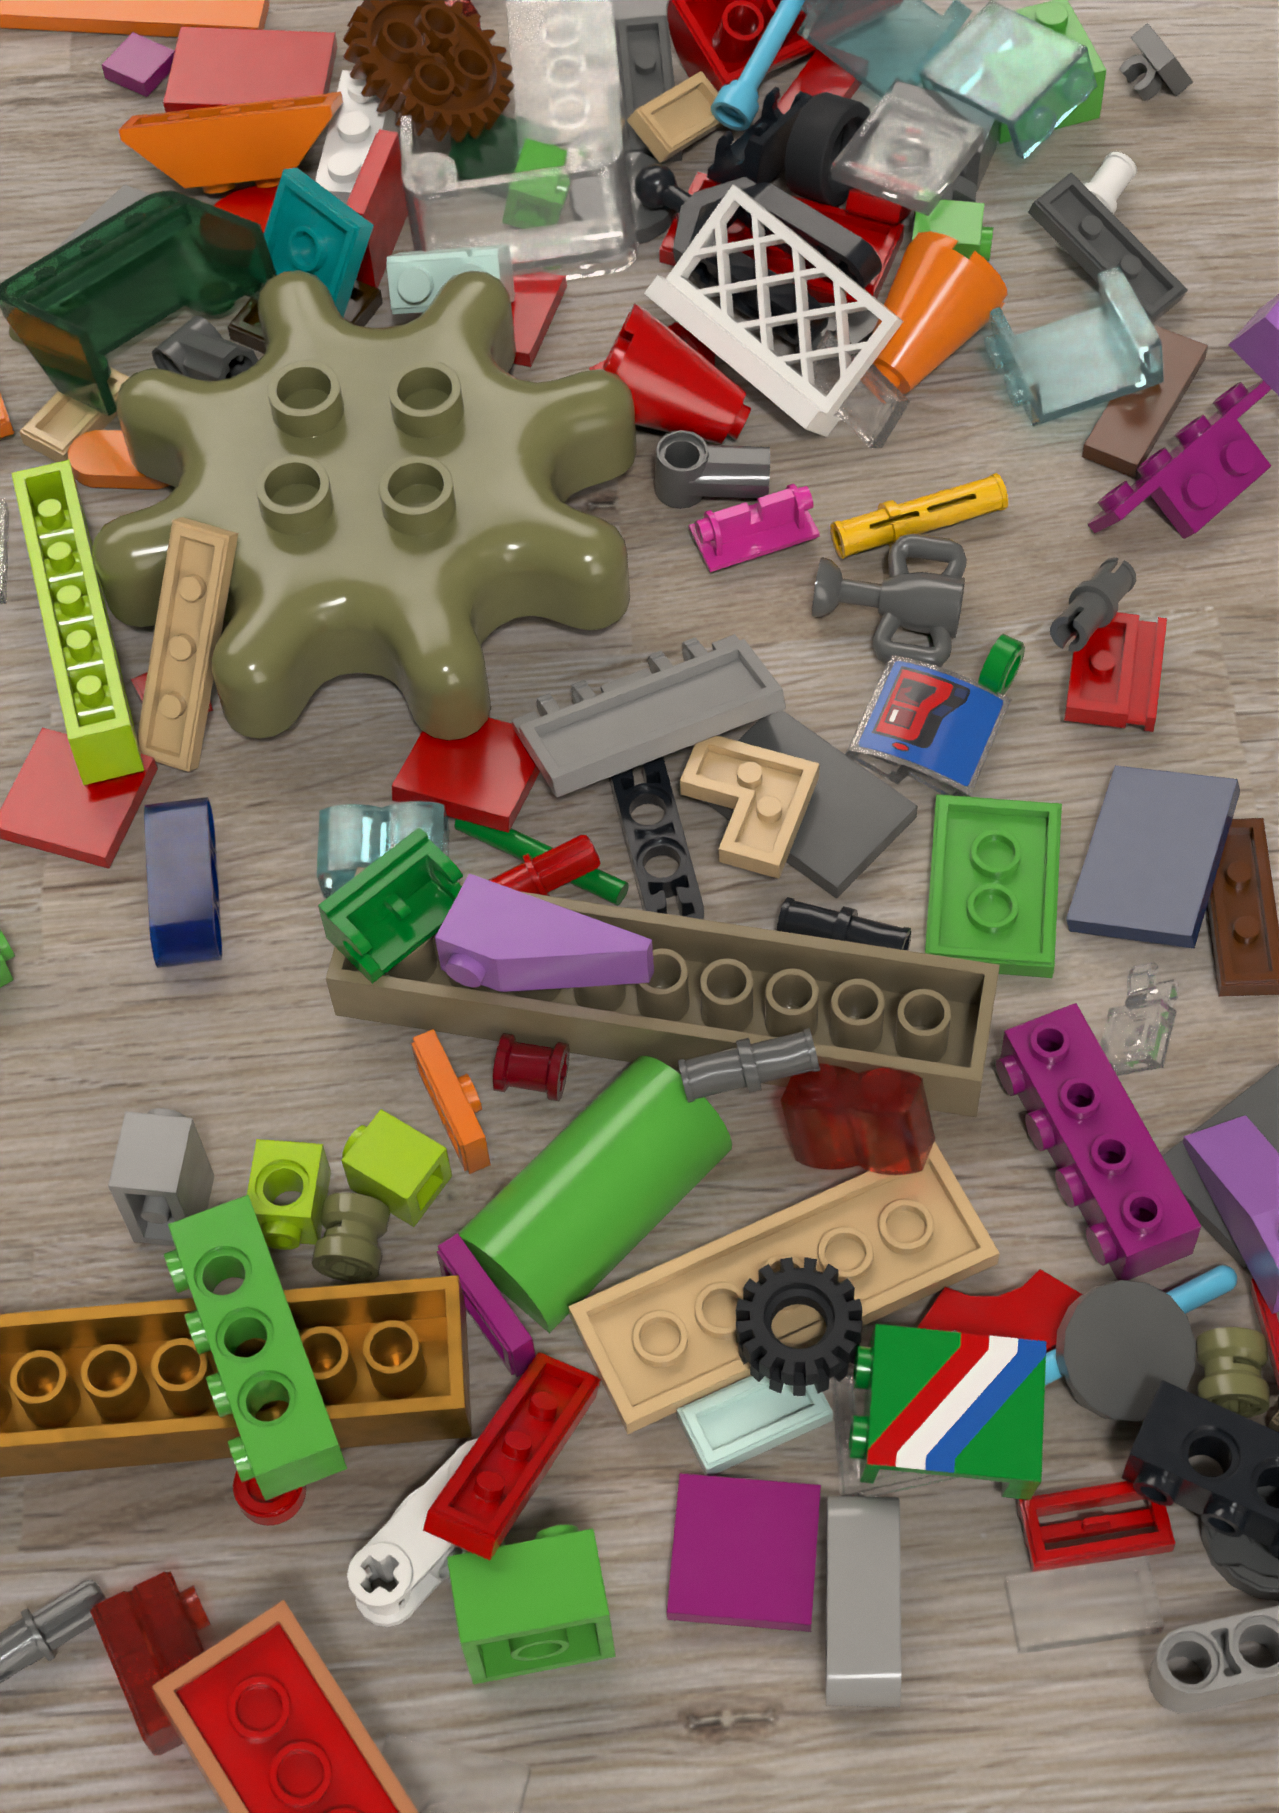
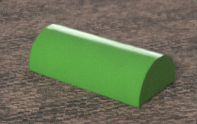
[458,1056,732,1333]

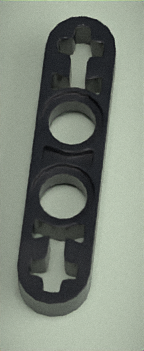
[609,757,704,920]

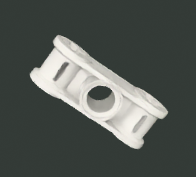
[347,1439,478,1627]

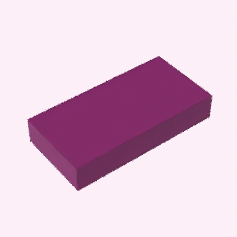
[437,1233,535,1377]

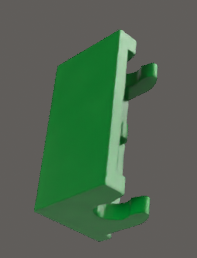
[318,827,463,984]

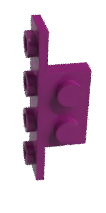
[1087,380,1272,539]

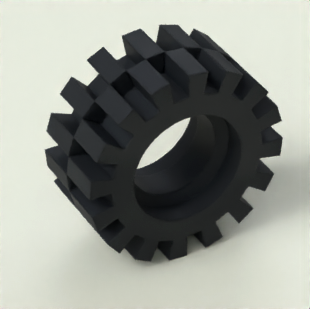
[736,1257,863,1396]

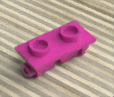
[689,483,820,572]

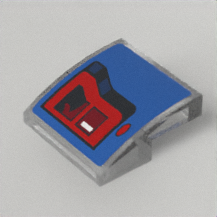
[845,655,1012,797]

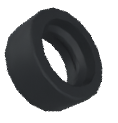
[784,92,874,206]

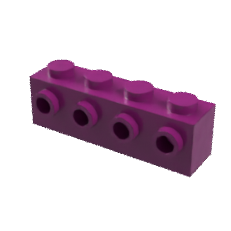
[996,1003,1201,1281]

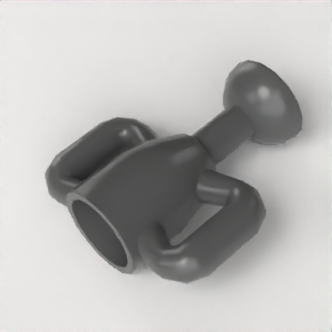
[812,533,967,670]

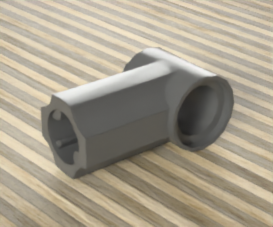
[152,316,258,381]
[654,430,770,509]

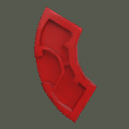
[917,1269,1083,1353]

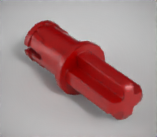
[489,835,601,896]

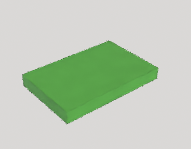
[925,794,1062,978]

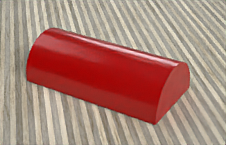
[667,0,902,92]

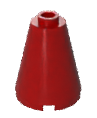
[602,303,751,445]

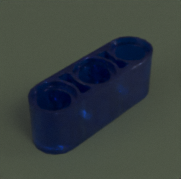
[144,797,223,968]

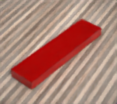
[423,1352,601,1561]

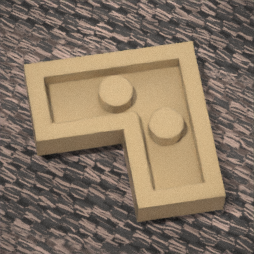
[680,736,819,879]

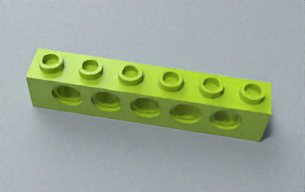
[11,459,144,786]

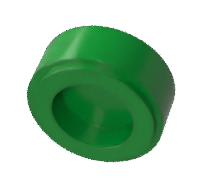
[977,634,1025,697]

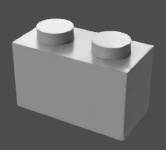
[108,1108,214,1246]

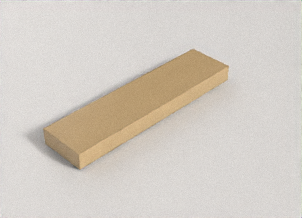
[137,517,238,772]

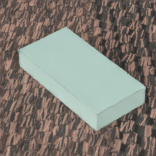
[677,1375,833,1476]

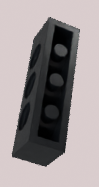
[1122,1380,1279,1559]

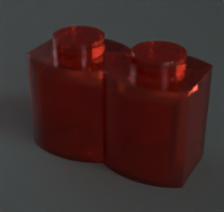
[780,1063,935,1175]

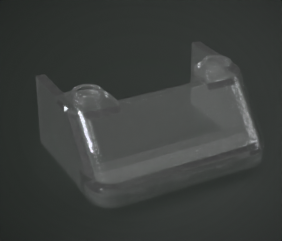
[400,84,639,282]

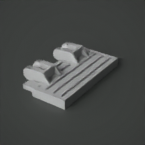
[511,634,786,798]

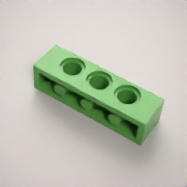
[164,1194,347,1501]

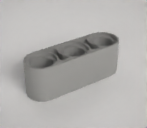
[826,1496,901,1708]
[1148,1606,1279,1713]

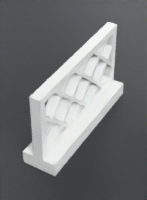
[644,184,904,437]

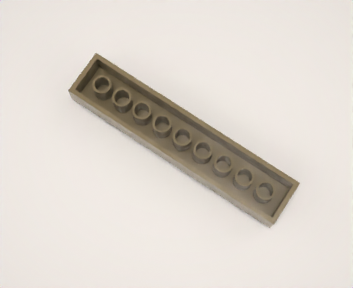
[326,867,1000,1117]

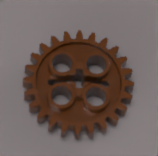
[343,0,514,143]

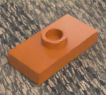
[411,1029,491,1174]

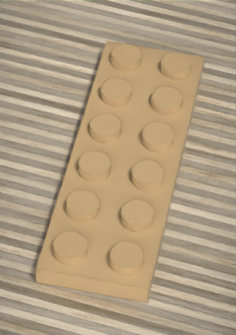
[568,1142,1000,1434]

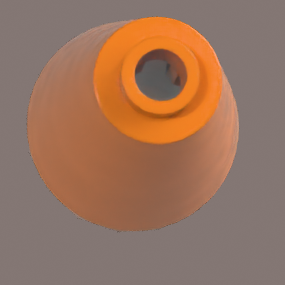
[865,231,1008,395]

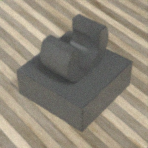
[1120,23,1193,101]

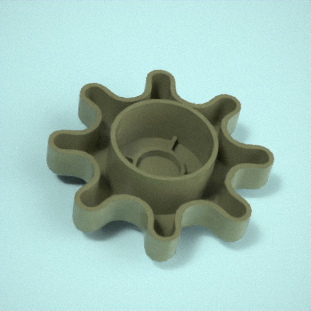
[93,270,637,740]

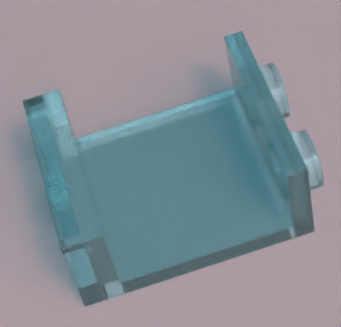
[797,0,973,102]
[918,0,1097,159]
[985,266,1164,427]

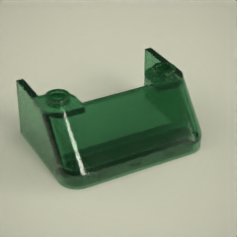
[0,191,277,416]

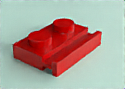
[1064,612,1167,732]

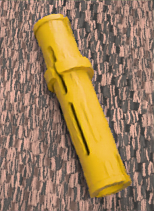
[830,473,1008,559]

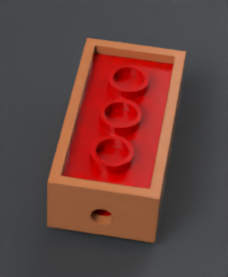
[152,1600,419,1813]

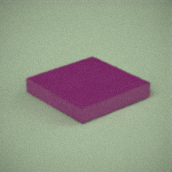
[667,1473,821,1632]

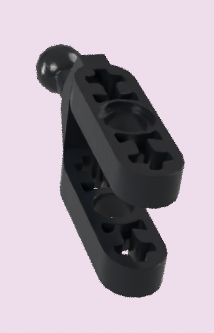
[634,164,882,346]

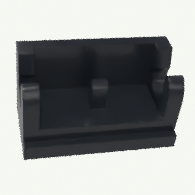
[707,87,813,184]

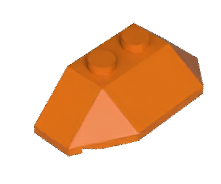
[119,92,343,194]

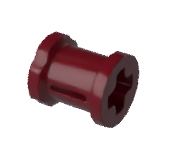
[493,1033,570,1102]

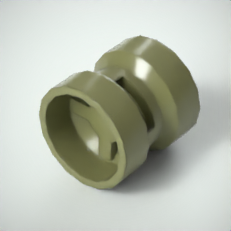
[312,1192,390,1283]
[1196,1327,1270,1418]

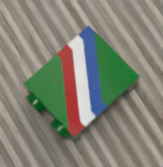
[848,1324,1047,1500]

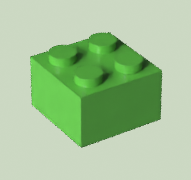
[447,1525,616,1685]

